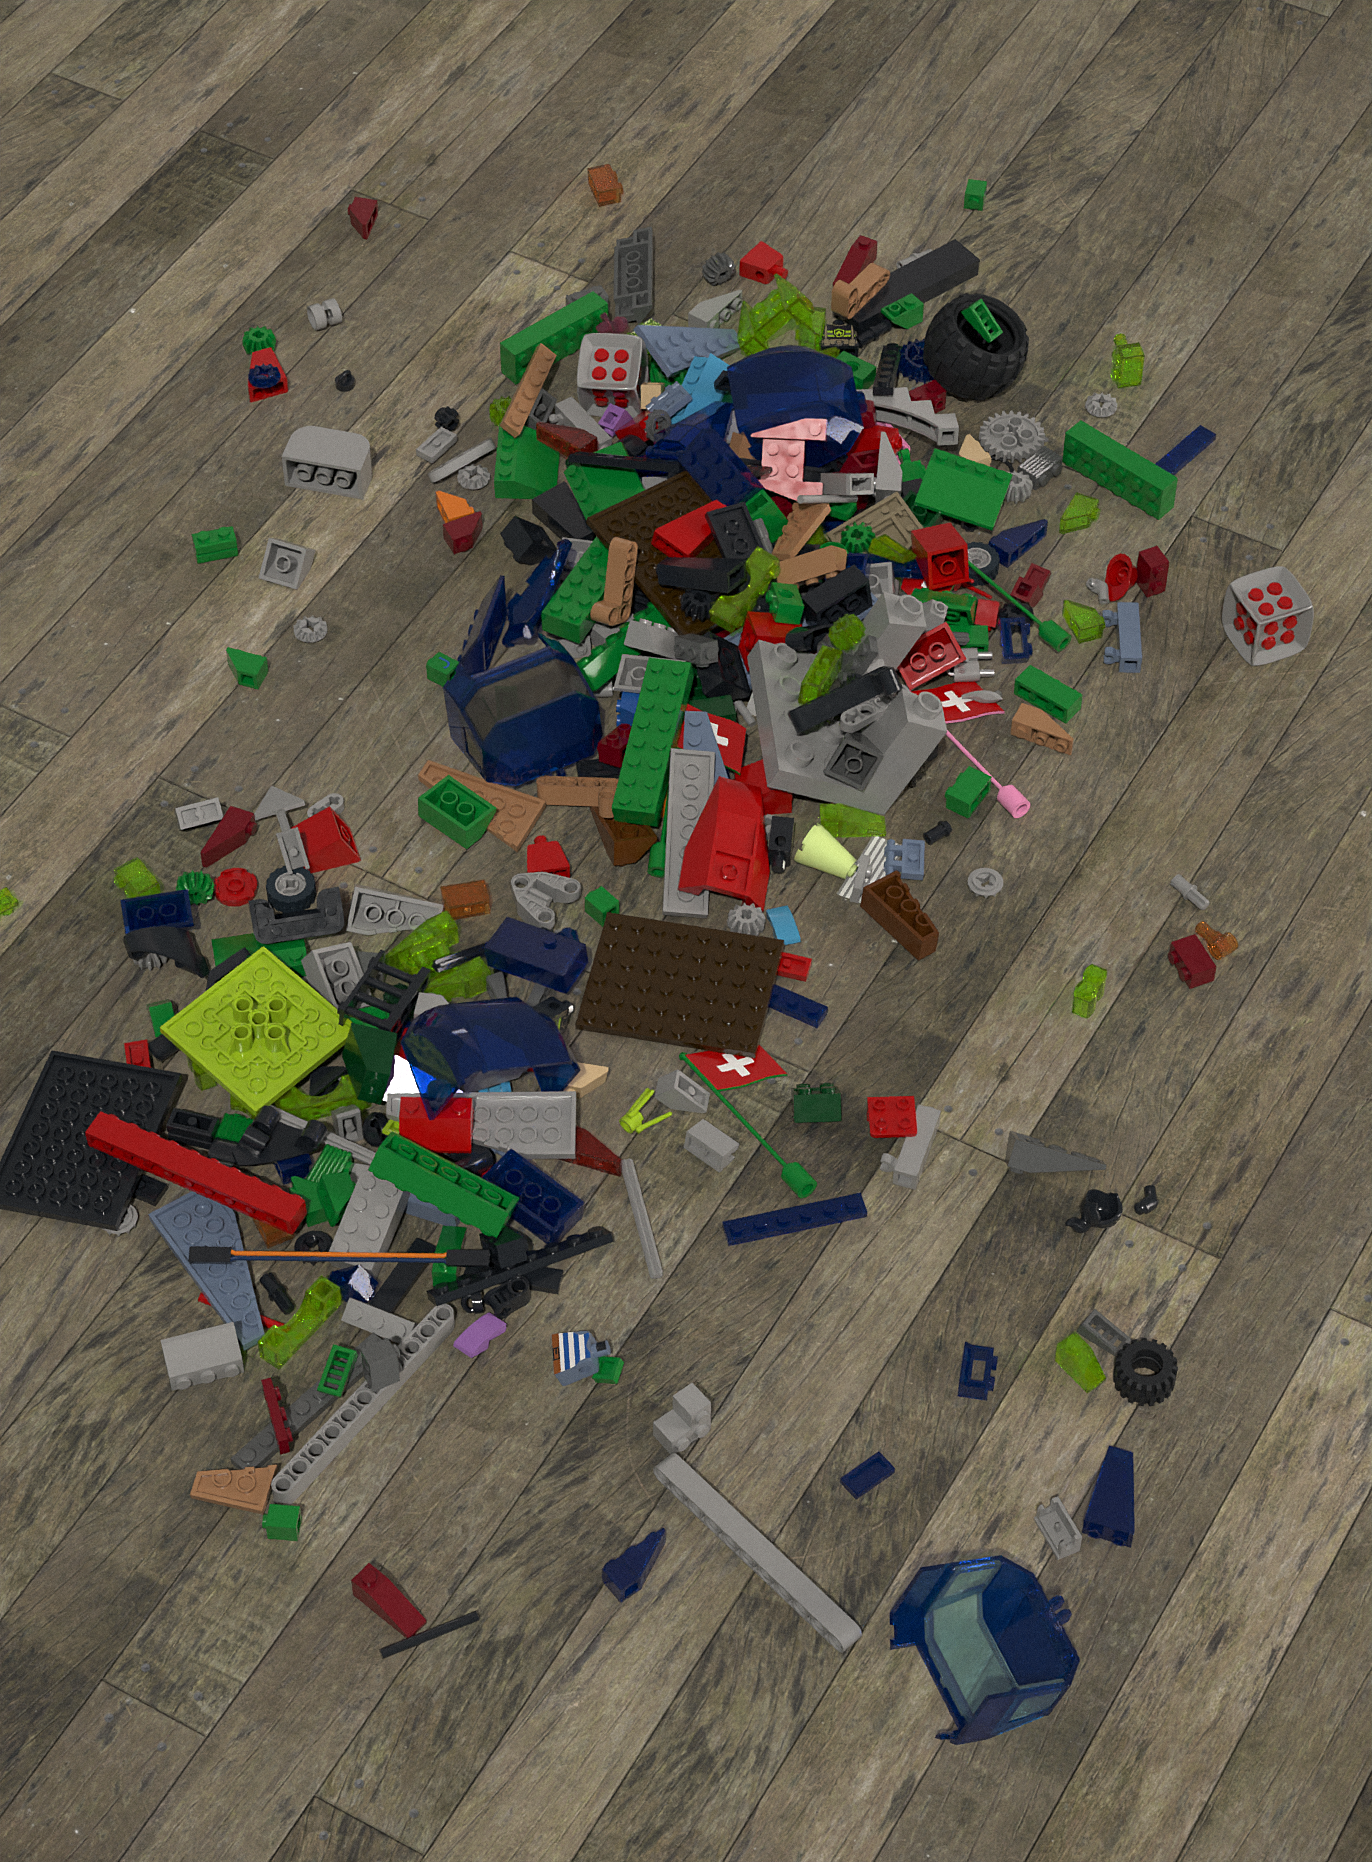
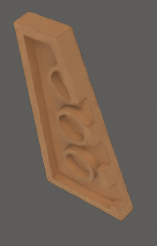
[772,503,831,560]

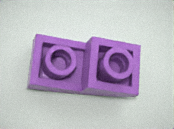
[453,1312,507,1358]

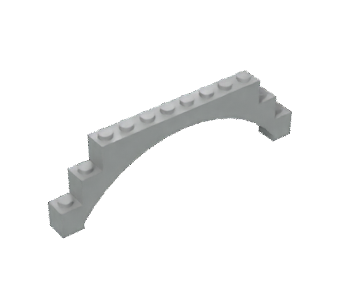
[712,387,959,456]

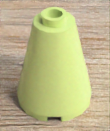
[794,823,858,879]

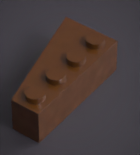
[860,870,939,961]

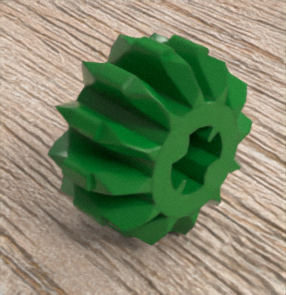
[242,325,276,355]
[840,521,876,558]
[176,870,214,906]

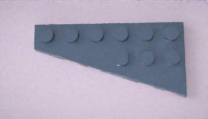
[633,325,745,378]

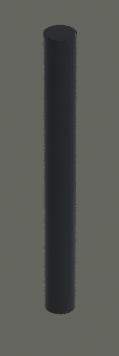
[379,1611,479,1659]

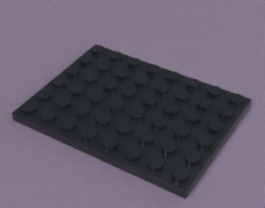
[0,1050,183,1231]

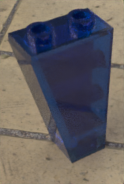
[1082,1445,1135,1548]

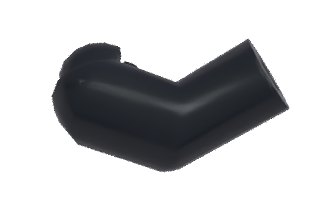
[1134,1185,1158,1215]

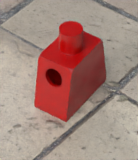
[739,241,788,284]
[527,835,570,878]

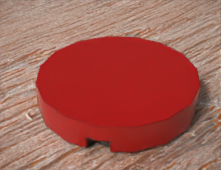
[213,868,258,907]

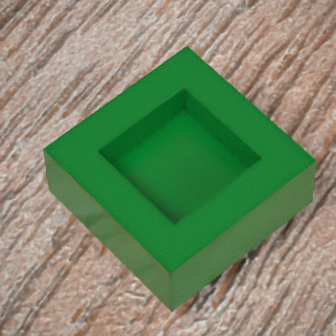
[592,1356,624,1384]

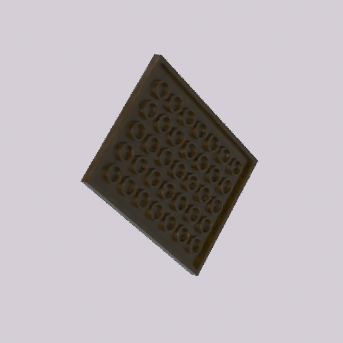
[586,470,776,636]
[575,912,784,1058]

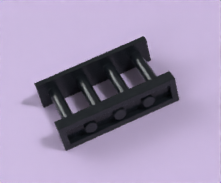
[337,950,431,1033]

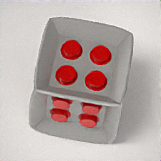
[577,333,648,418]
[1222,566,1314,666]

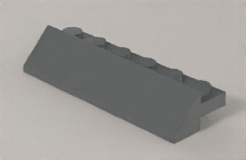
[613,227,653,325]

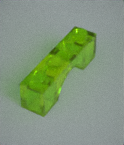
[709,546,781,633]
[274,1075,371,1121]
[258,1275,342,1370]

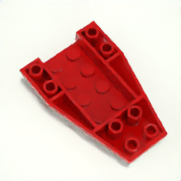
[677,776,770,912]

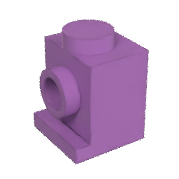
[598,403,633,438]

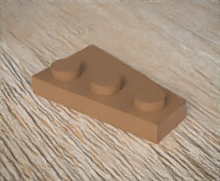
[190,1465,278,1515]

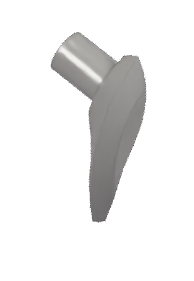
[962,690,1003,703]

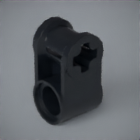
[483,1276,531,1320]

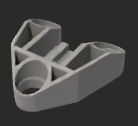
[511,872,581,930]

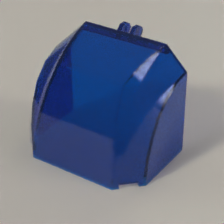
[727,345,867,467]
[400,997,581,1120]

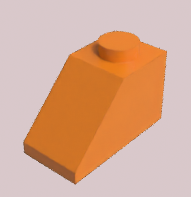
[436,491,475,523]

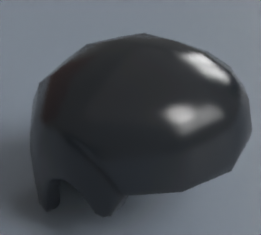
[362,1112,388,1148]

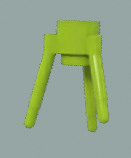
[619,1088,672,1134]

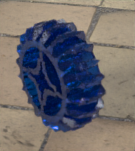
[899,338,935,384]

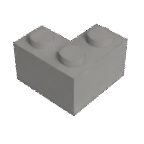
[653,1383,711,1454]

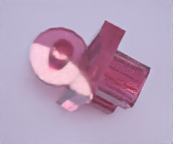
[595,312,628,334]

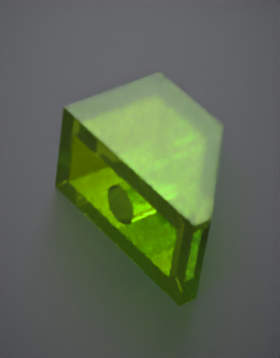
[1059,492,1101,534]
[1062,600,1105,644]
[1055,1332,1106,1394]

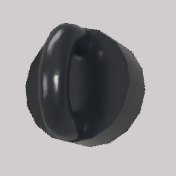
[335,370,355,392]
[461,1290,485,1314]

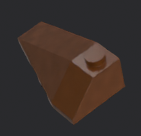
[589,806,657,866]

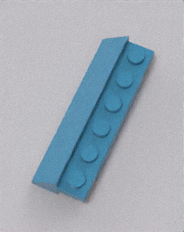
[653,353,735,464]

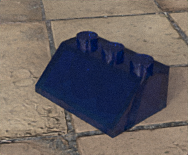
[120,889,194,935]

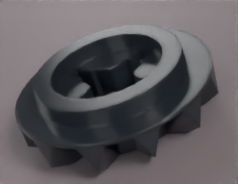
[294,1231,332,1266]

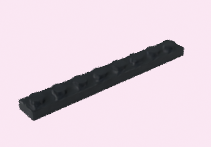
[426,1226,613,1306]

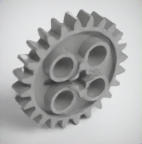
[979,410,1045,463]

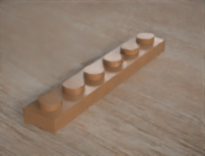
[500,343,556,438]

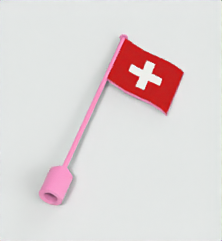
[909,681,1030,818]

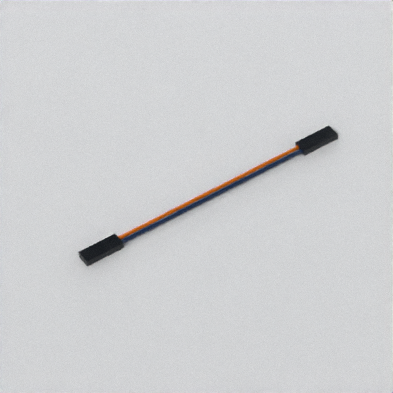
[188,1246,490,1267]

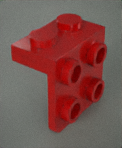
[866,1096,917,1138]

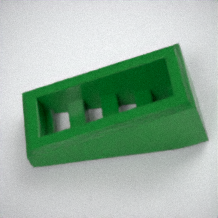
[961,299,1003,343]
[317,1344,358,1398]

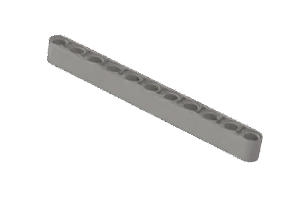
[271,1304,455,1505]
[653,1453,862,1653]

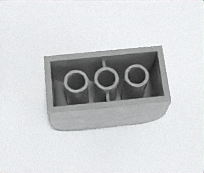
[282,426,372,500]

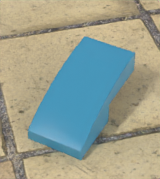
[766,905,801,945]

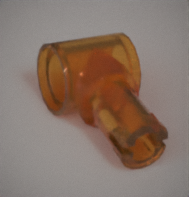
[1195,921,1238,960]

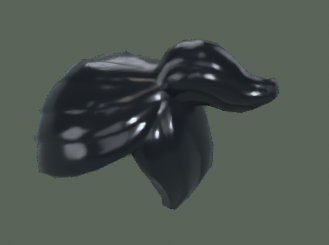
[1065,1189,1123,1233]

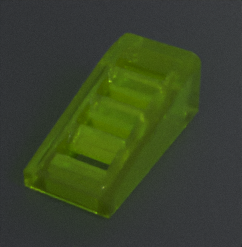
[868,534,917,564]

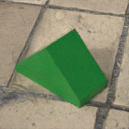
[146,999,174,1038]

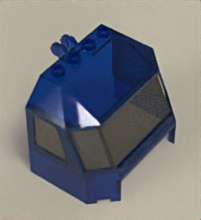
[443,633,603,786]

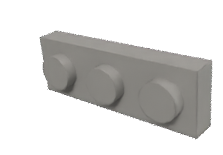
[341,1298,417,1344]

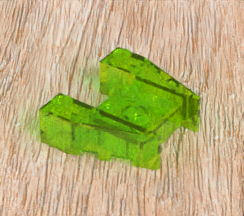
[737,273,815,362]
[385,910,491,1007]

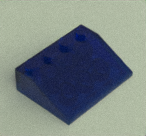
[457,575,507,680]

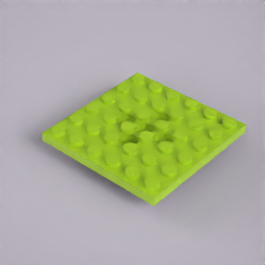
[160,946,353,1116]

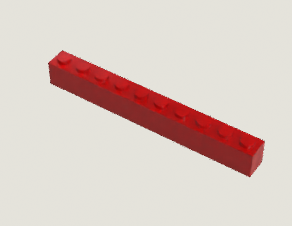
[85,1111,307,1235]

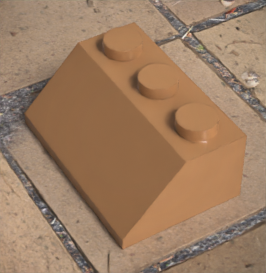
[773,545,847,590]

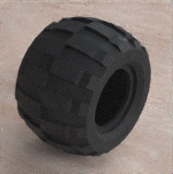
[923,293,1029,400]

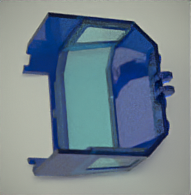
[889,1555,1080,1745]

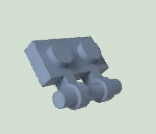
[645,381,693,418]
[883,839,925,880]

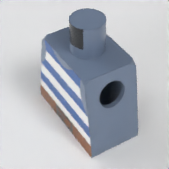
[552,1331,611,1386]

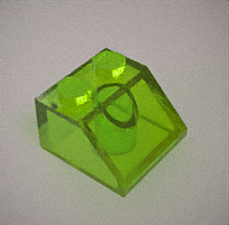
[795,305,826,362]

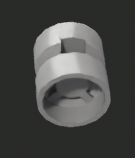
[307,298,342,331]

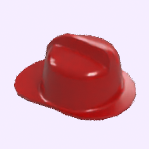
[1105,553,1138,602]

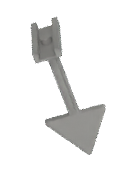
[254,786,310,875]

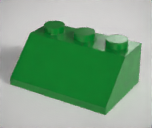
[911,588,978,625]
[418,775,497,849]

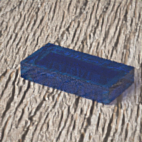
[840,1452,895,1500]

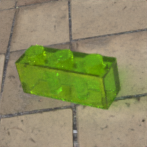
[798,645,843,704]

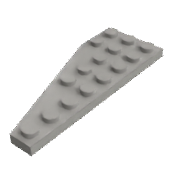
[386,1091,576,1159]

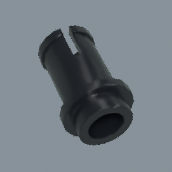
[923,821,952,846]

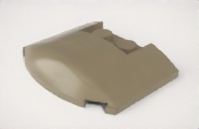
[826,492,923,566]

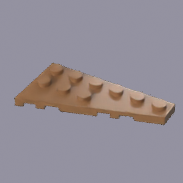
[418,760,546,852]

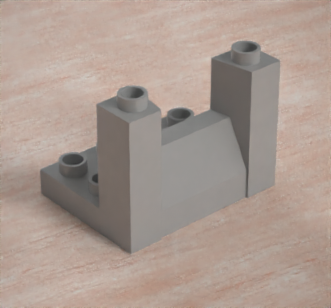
[747,592,947,815]

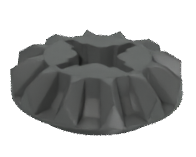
[643,409,671,442]

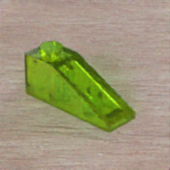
[819,803,886,838]

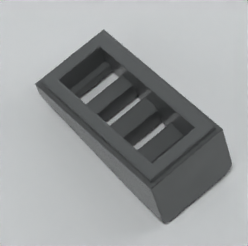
[486,972,509,1013]
[1076,1309,1132,1357]

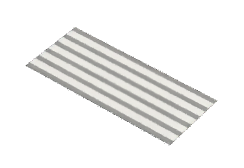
[837,835,901,903]

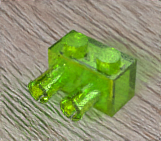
[1111,333,1145,389]

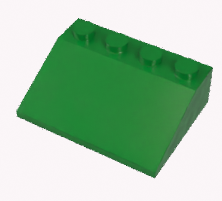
[494,423,561,499]
[564,441,645,521]
[914,448,1013,531]
[211,933,307,978]

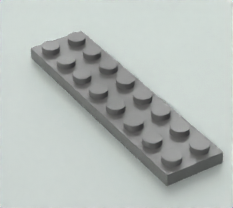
[662,748,715,918]

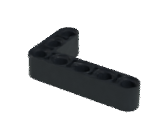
[788,666,903,733]

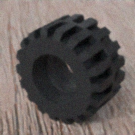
[1113,1338,1178,1406]

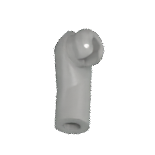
[1086,578,1109,605]

